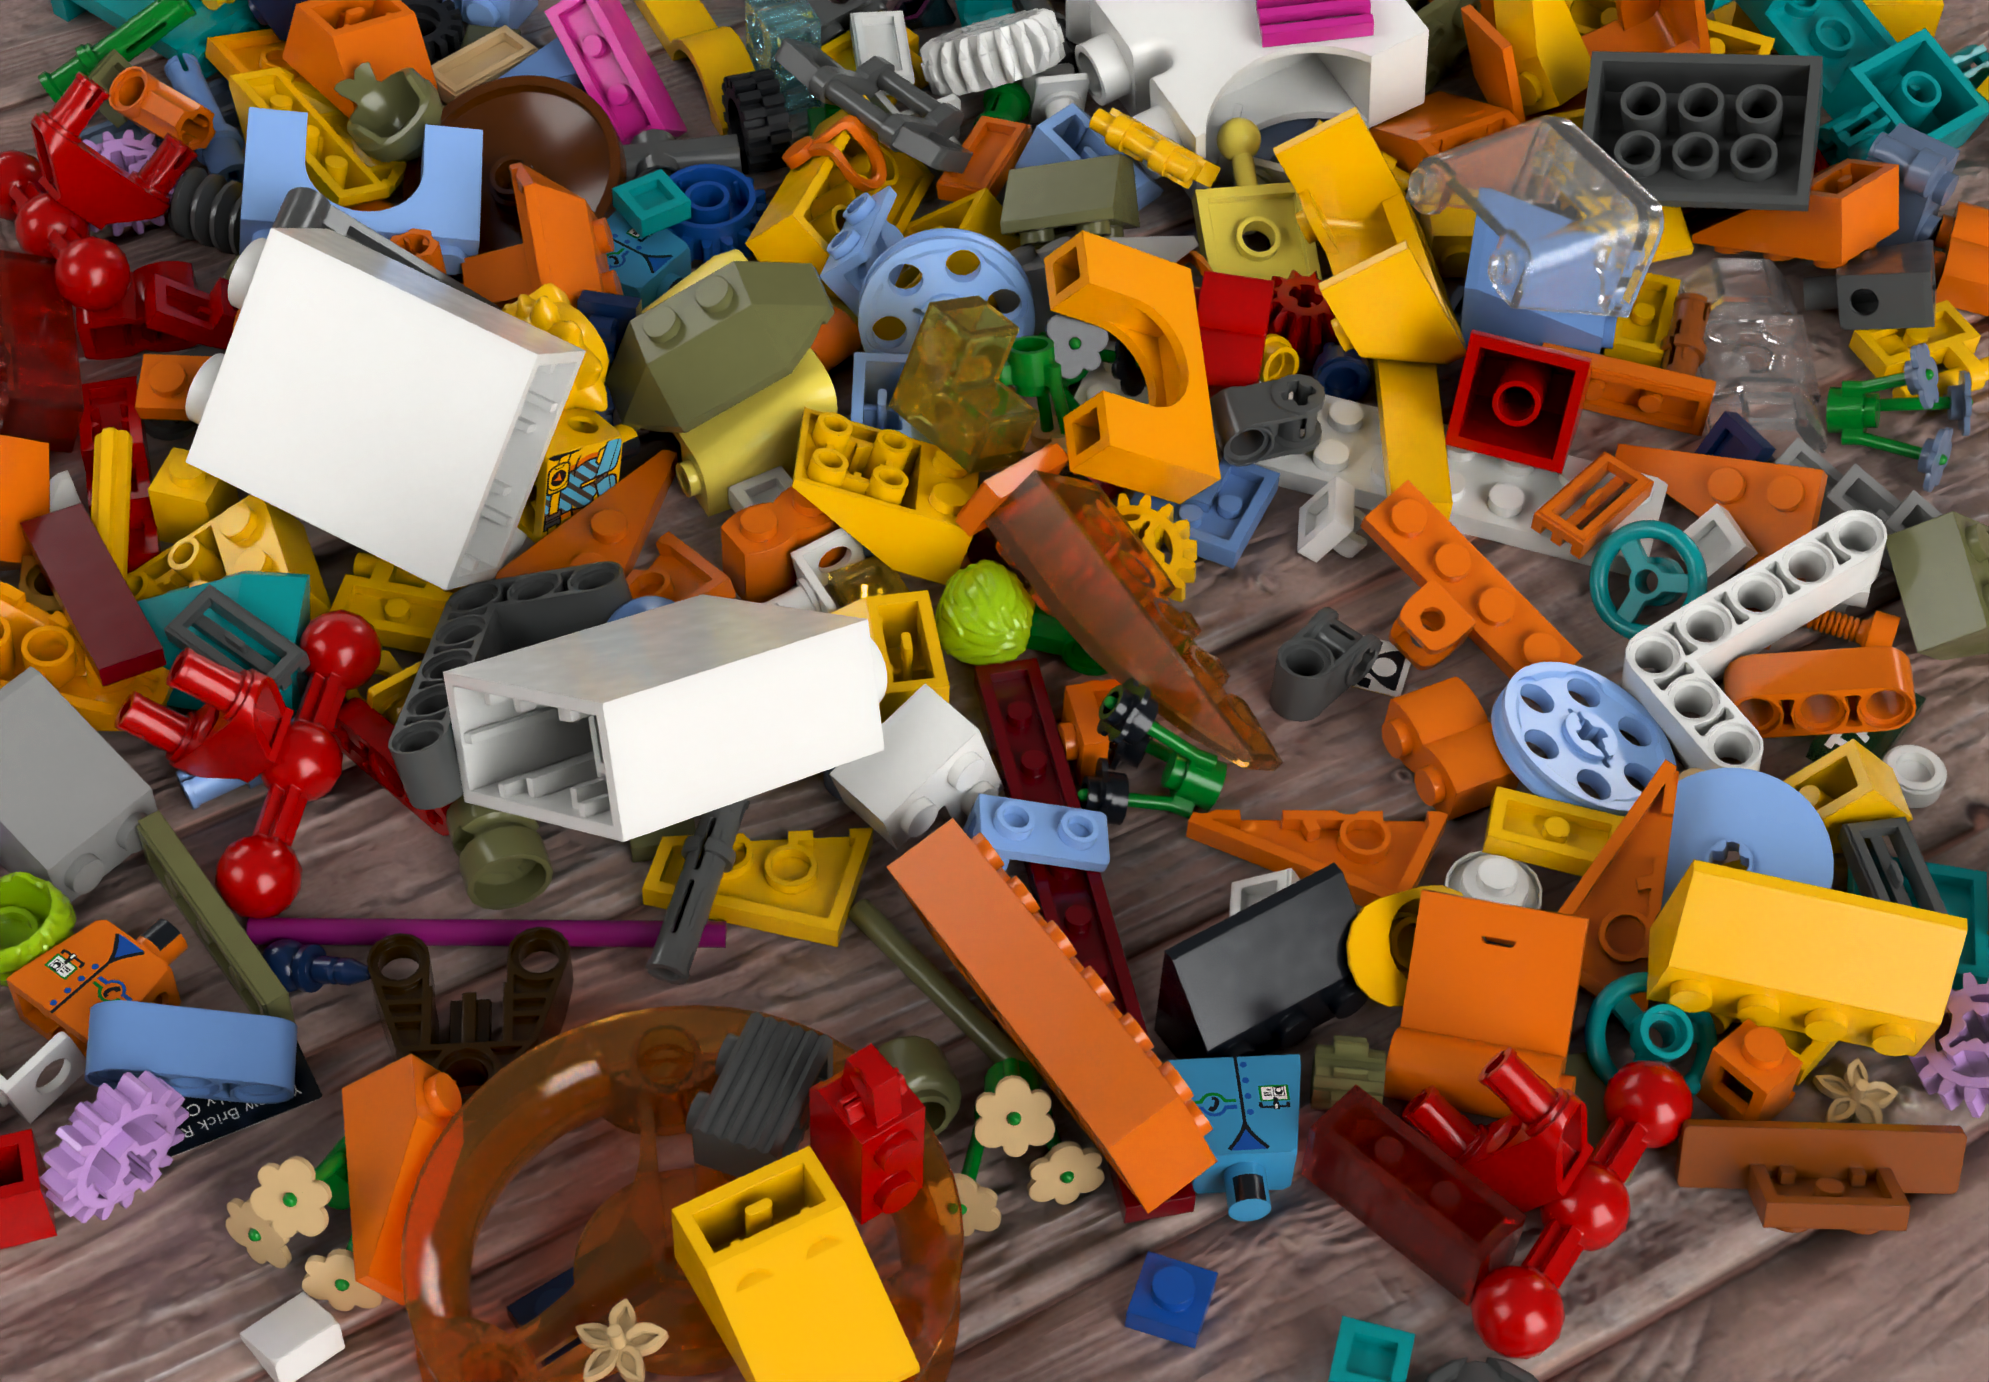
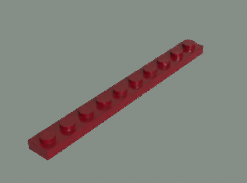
[974,658,1196,1224]

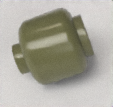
[877,1035,962,1140]

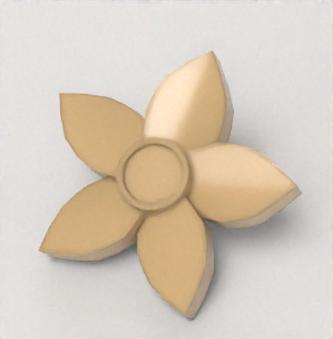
[1812,1058,1899,1124]
[575,1298,669,1382]

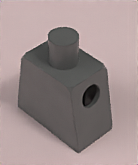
[1803,240,1937,330]

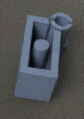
[1866,122,1960,247]

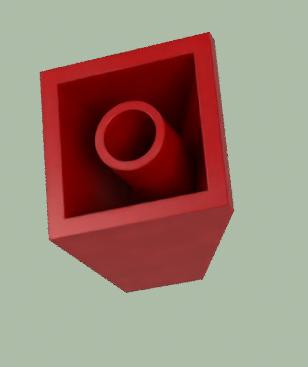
[1445,329,1592,474]

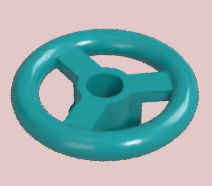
[1589,520,1708,639]
[1584,972,1718,1097]

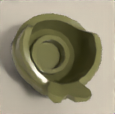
[334,62,443,162]

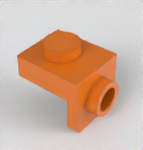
[1057,678,1127,786]

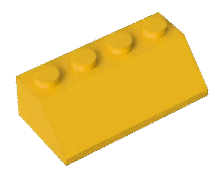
[745,95,935,299]
[1646,859,1968,1057]

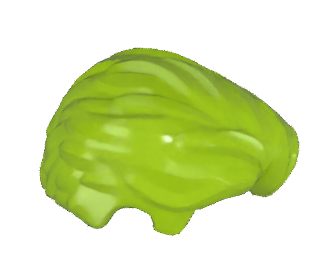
[935,559,1035,666]
[0,872,77,986]

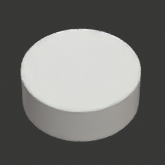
[1883,745,1947,808]

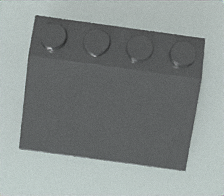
[1574,51,1823,211]

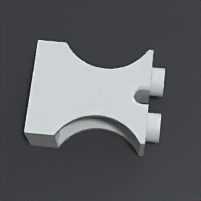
[1075,0,1429,199]

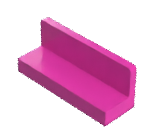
[544,0,687,145]

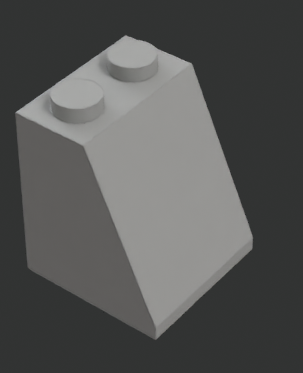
[0,666,158,903]

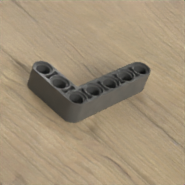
[388,561,633,810]

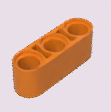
[1723,646,1916,738]

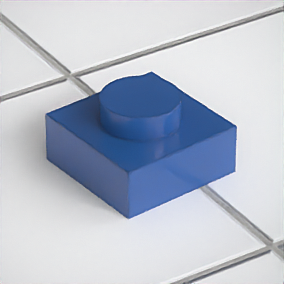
[1125,1251,1218,1349]

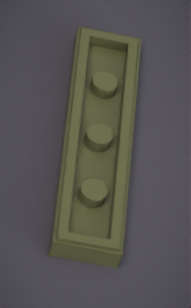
[136,810,298,1033]

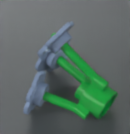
[1826,343,1973,492]

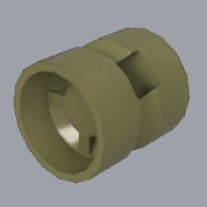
[446,795,553,910]

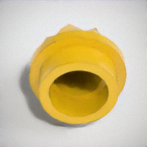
[1259,334,1299,382]

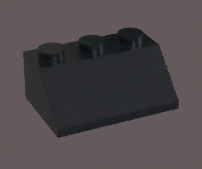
[1154,863,1368,1059]

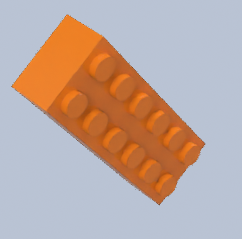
[886,818,1218,1214]

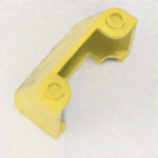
[612,249,838,517]

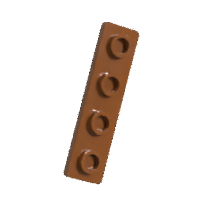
[1674,1119,1967,1235]

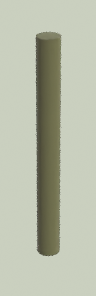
[848,899,1044,1086]

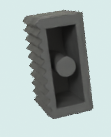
[685,1012,833,1178]

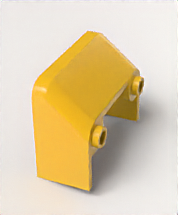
[1273,106,1467,365]

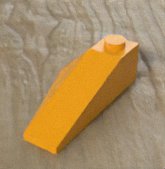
[0,582,173,731]

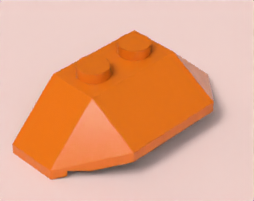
[509,162,623,309]

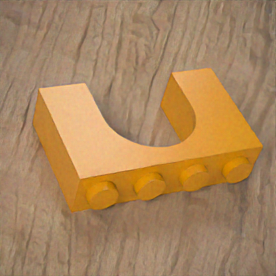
[1044,230,1221,504]

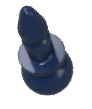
[261,939,370,993]

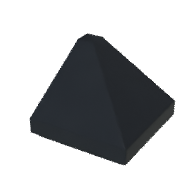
[892,0,957,31]

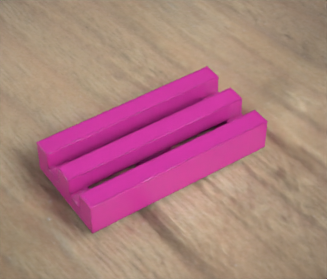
[1256,0,1374,48]

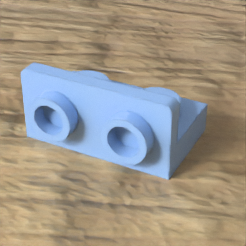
[819,186,904,317]

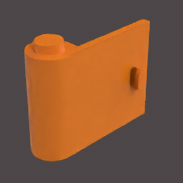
[1384,889,1589,1119]

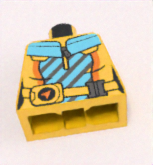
[517,408,640,543]

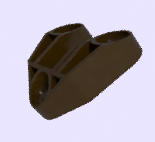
[367,927,574,1119]

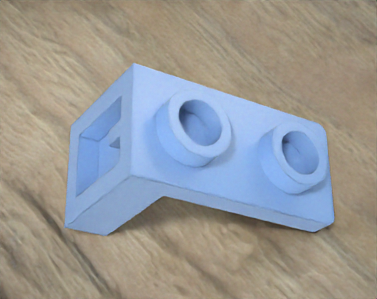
[963,793,1110,872]

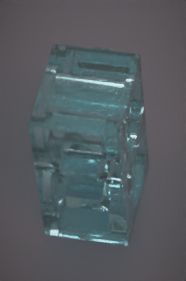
[745,0,821,115]

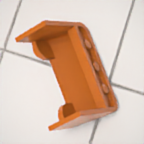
[1461,0,1711,132]

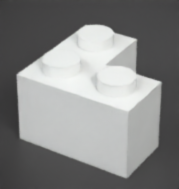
[829,683,1004,850]

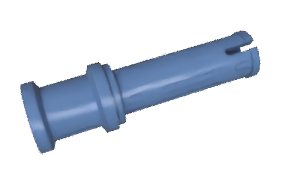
[164,53,245,183]

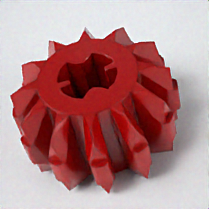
[1267,270,1340,365]

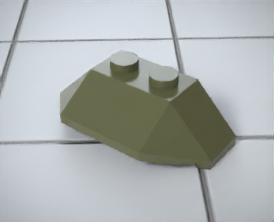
[606,261,835,433]

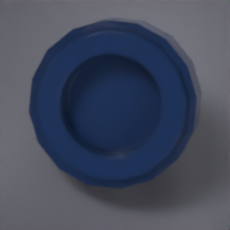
[1312,341,1371,402]

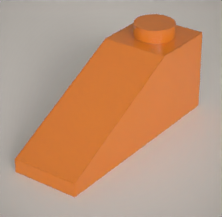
[342,1054,462,1306]

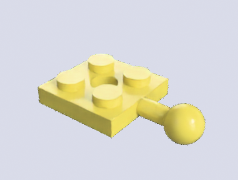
[1191,117,1322,280]

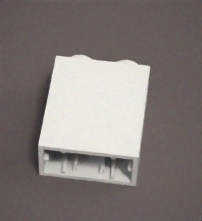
[185,228,586,590]
[443,594,887,842]

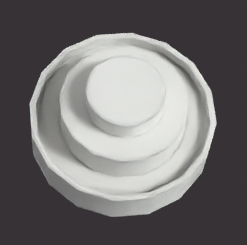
[1444,851,1543,937]

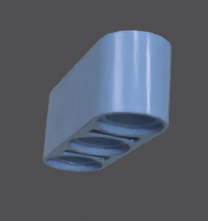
[85,1000,298,1104]

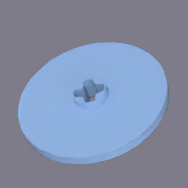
[1661,768,1834,910]

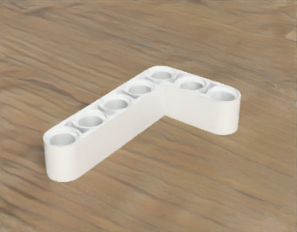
[1621,510,1887,771]

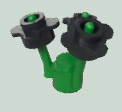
[1078,677,1227,825]

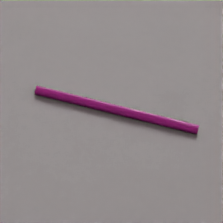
[246,918,727,948]

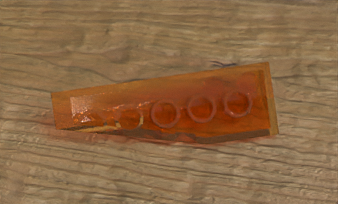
[984,470,1283,771]

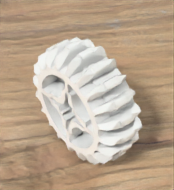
[920,8,1066,97]

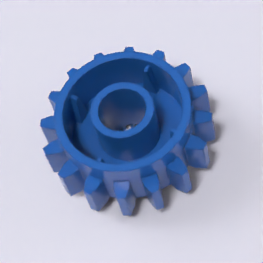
[666,164,768,264]

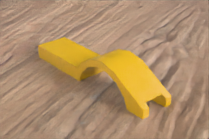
[633,0,755,136]
[1482,786,1748,877]

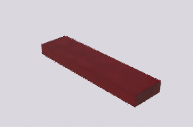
[20,503,167,687]

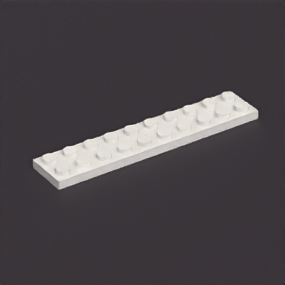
[1074,340,1668,576]

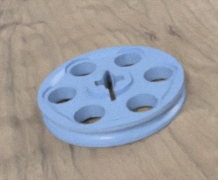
[858,228,1035,397]
[1491,662,1676,817]

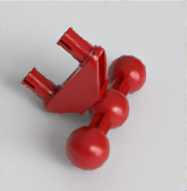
[0,71,198,312]
[114,609,382,919]
[1401,1047,1694,1359]

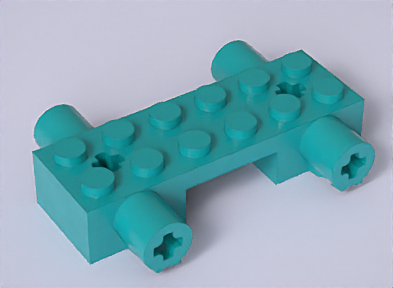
[1704,0,1989,166]

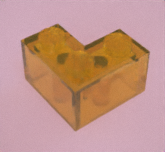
[889,295,1040,474]

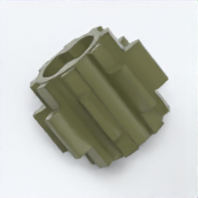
[1310,1035,1386,1125]

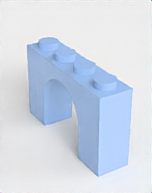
[239,107,483,275]

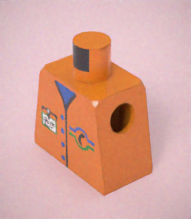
[6,919,188,1058]

